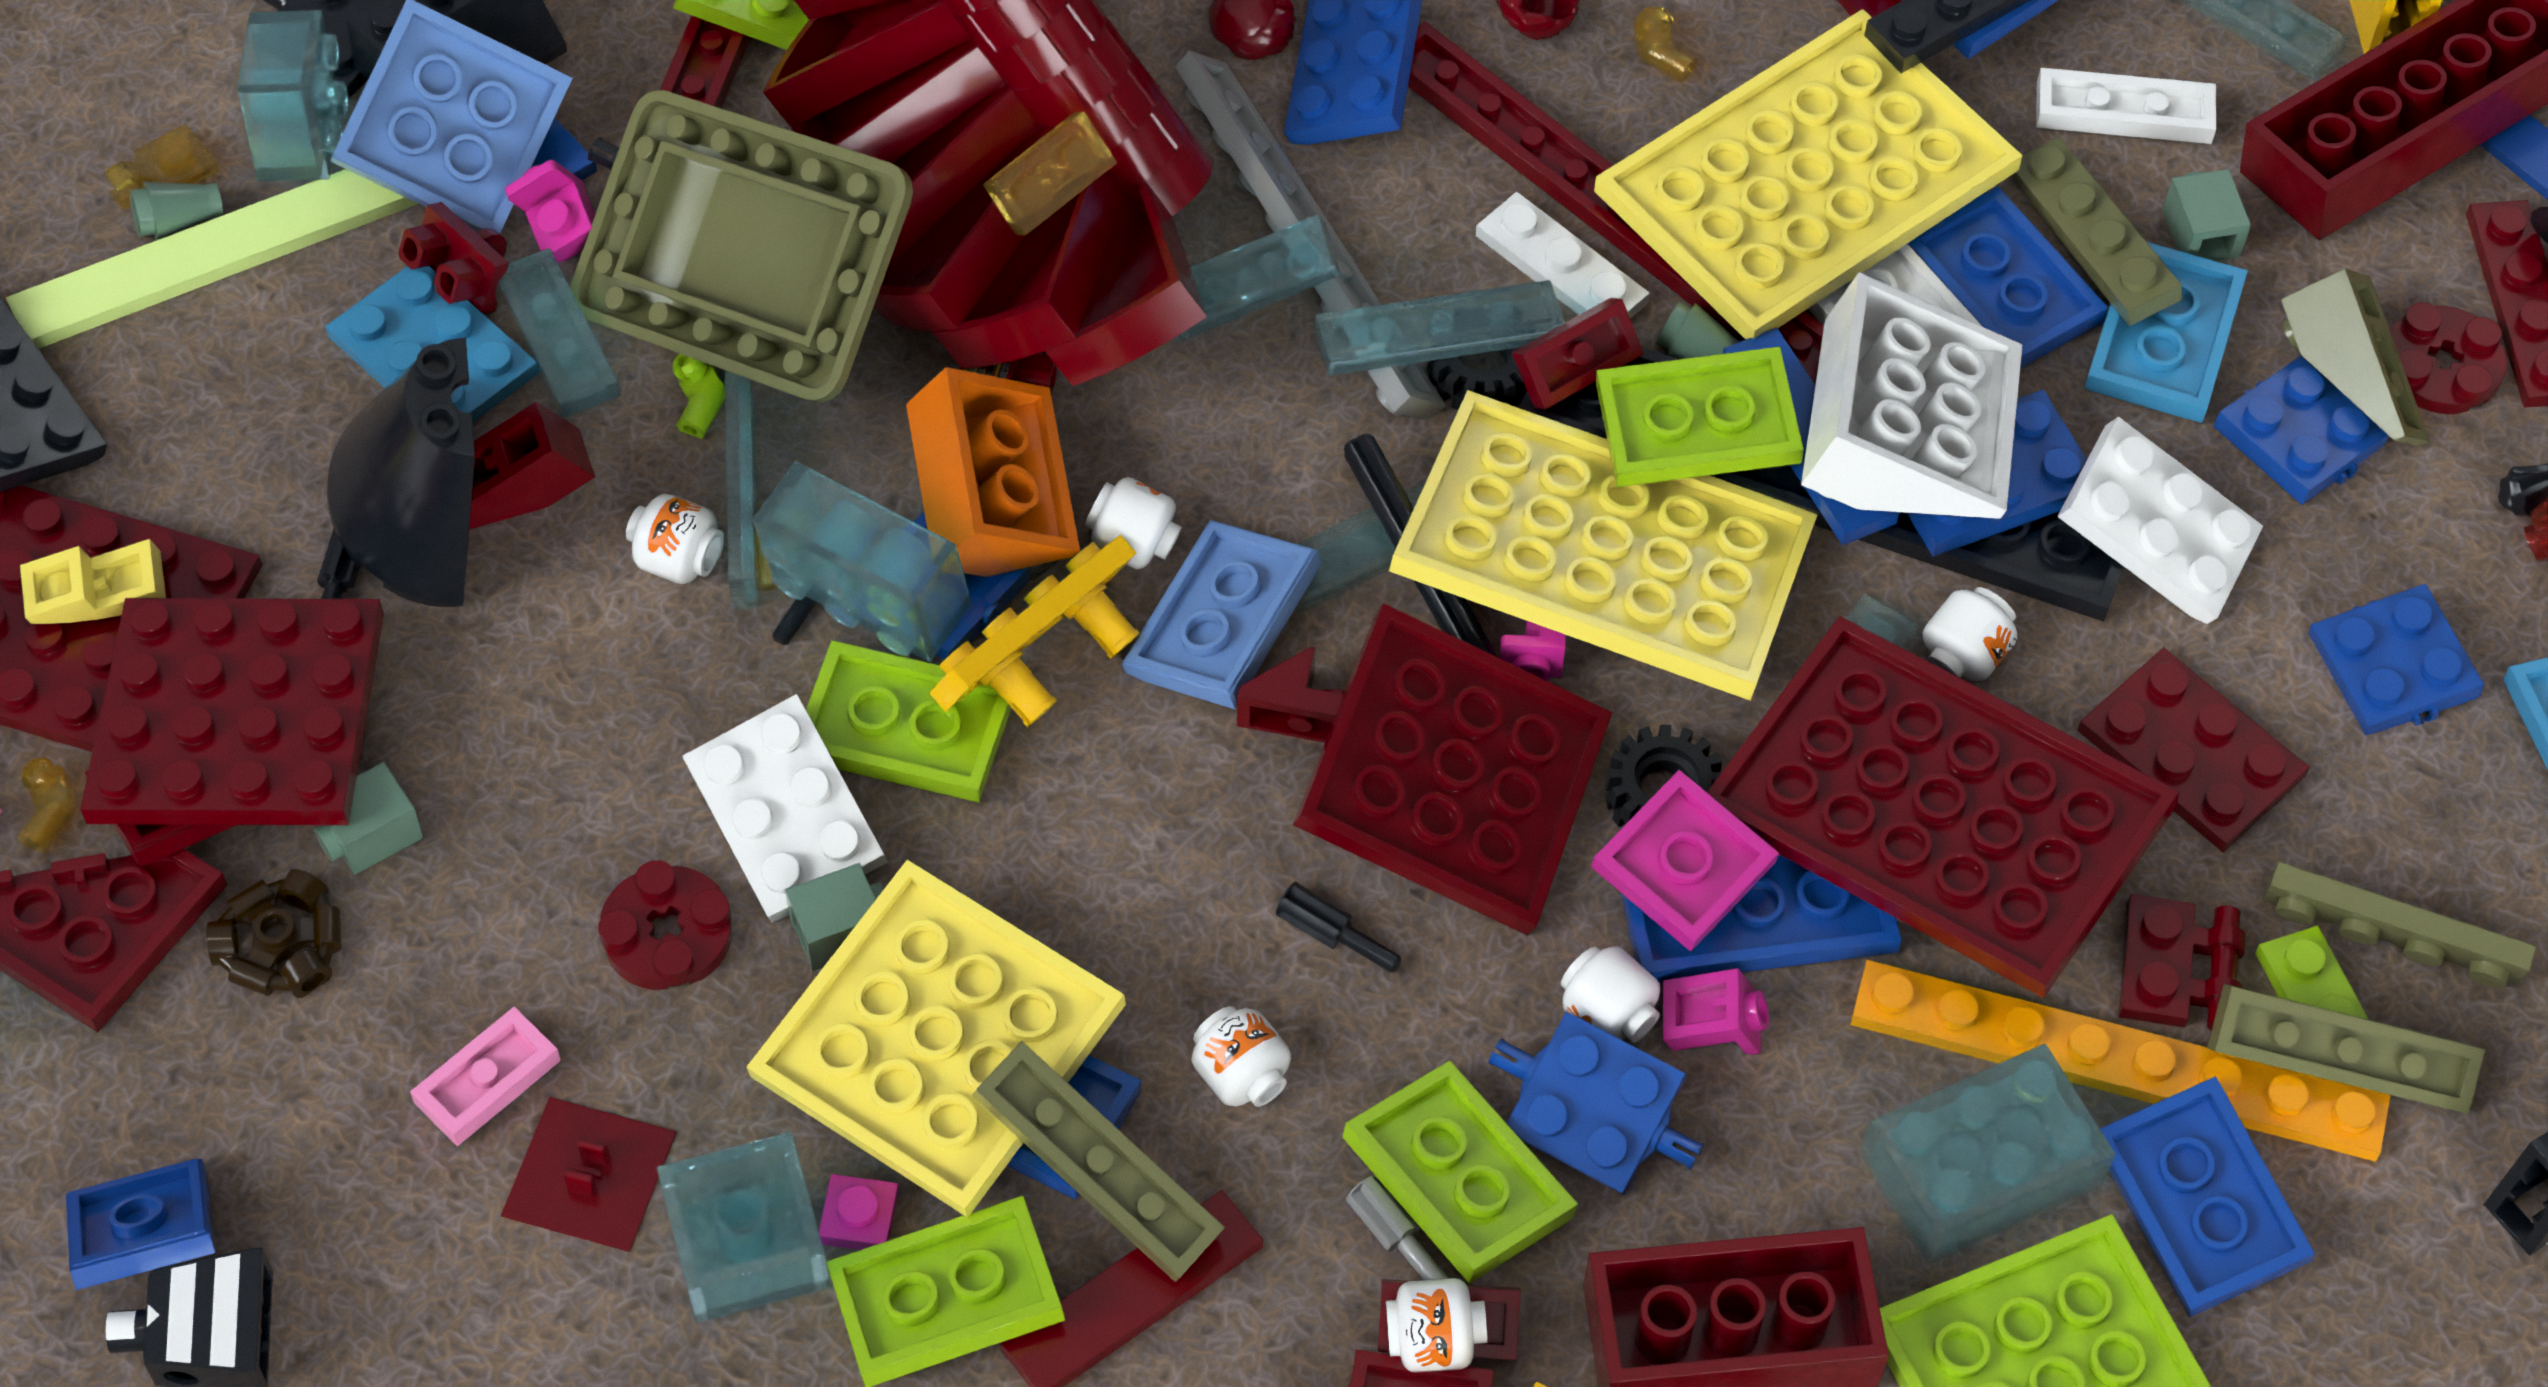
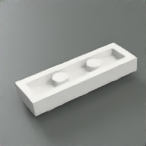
[2036,68,2216,144]
[1476,191,1650,319]

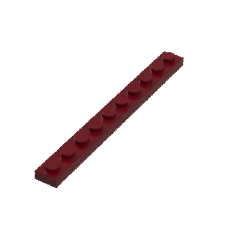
[1408,21,1824,385]

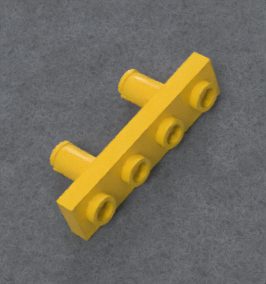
[929,534,1140,727]

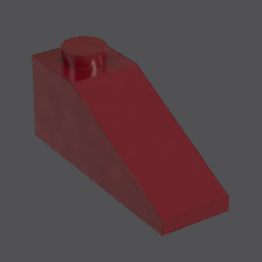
[469,401,595,529]

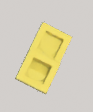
[20,539,166,624]

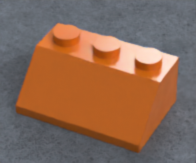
[906,367,1080,577]

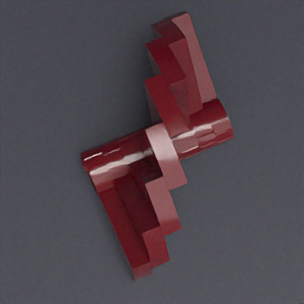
[762,0,1214,386]

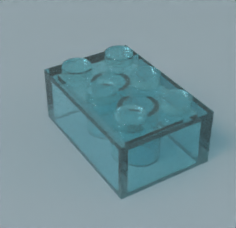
[752,460,972,663]
[1860,1043,2116,1266]

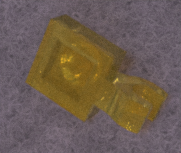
[104,124,219,210]

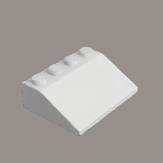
[1801,272,2022,519]

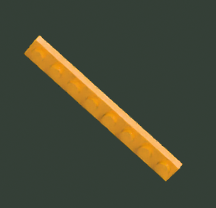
[1850,959,2390,1162]

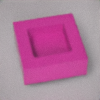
[818,1174,899,1250]

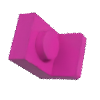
[505,160,595,265]
[1499,620,1565,681]
[1663,968,1769,1055]

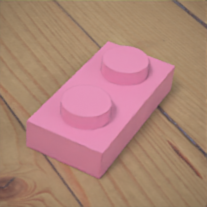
[410,1007,561,1147]

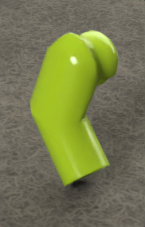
[672,354,726,439]

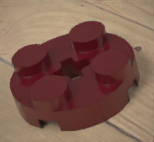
[2390,302,2507,414]
[598,860,732,990]

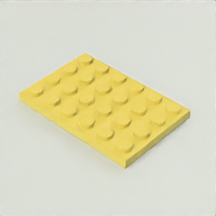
[1594,9,2023,339]
[1389,390,1817,701]

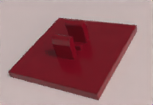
[501,1097,677,1252]

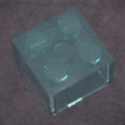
[237,10,348,182]
[657,1132,831,1323]

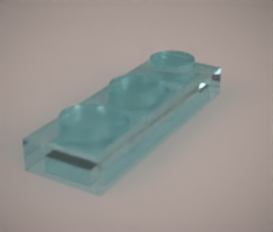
[1173,214,1341,342]
[498,248,621,418]

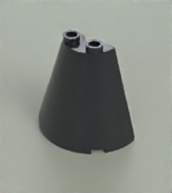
[327,338,475,607]

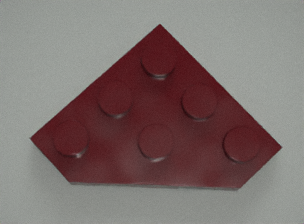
[0,849,227,1033]

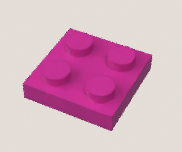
[1591,770,1779,952]

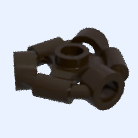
[206,869,342,998]

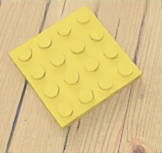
[746,860,1126,1218]

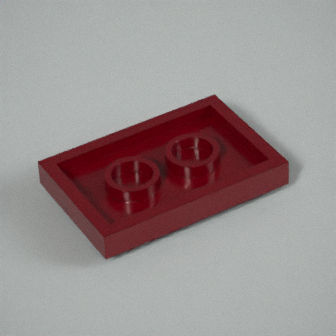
[2077,647,2310,852]

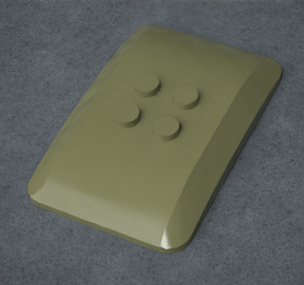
[569,90,913,403]

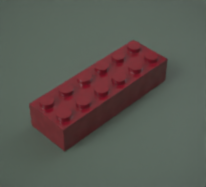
[2240,0,2548,241]

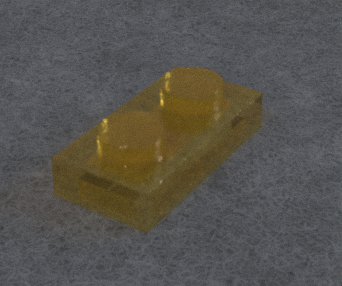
[983,112,1117,236]

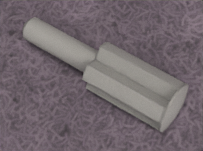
[1346,1175,1449,1280]

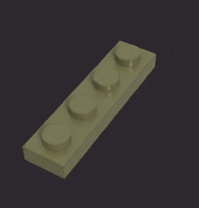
[2011,136,2183,326]
[2262,862,2537,988]
[2207,984,2486,1114]
[972,1041,1225,1282]

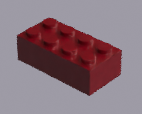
[1583,1227,1889,1387]

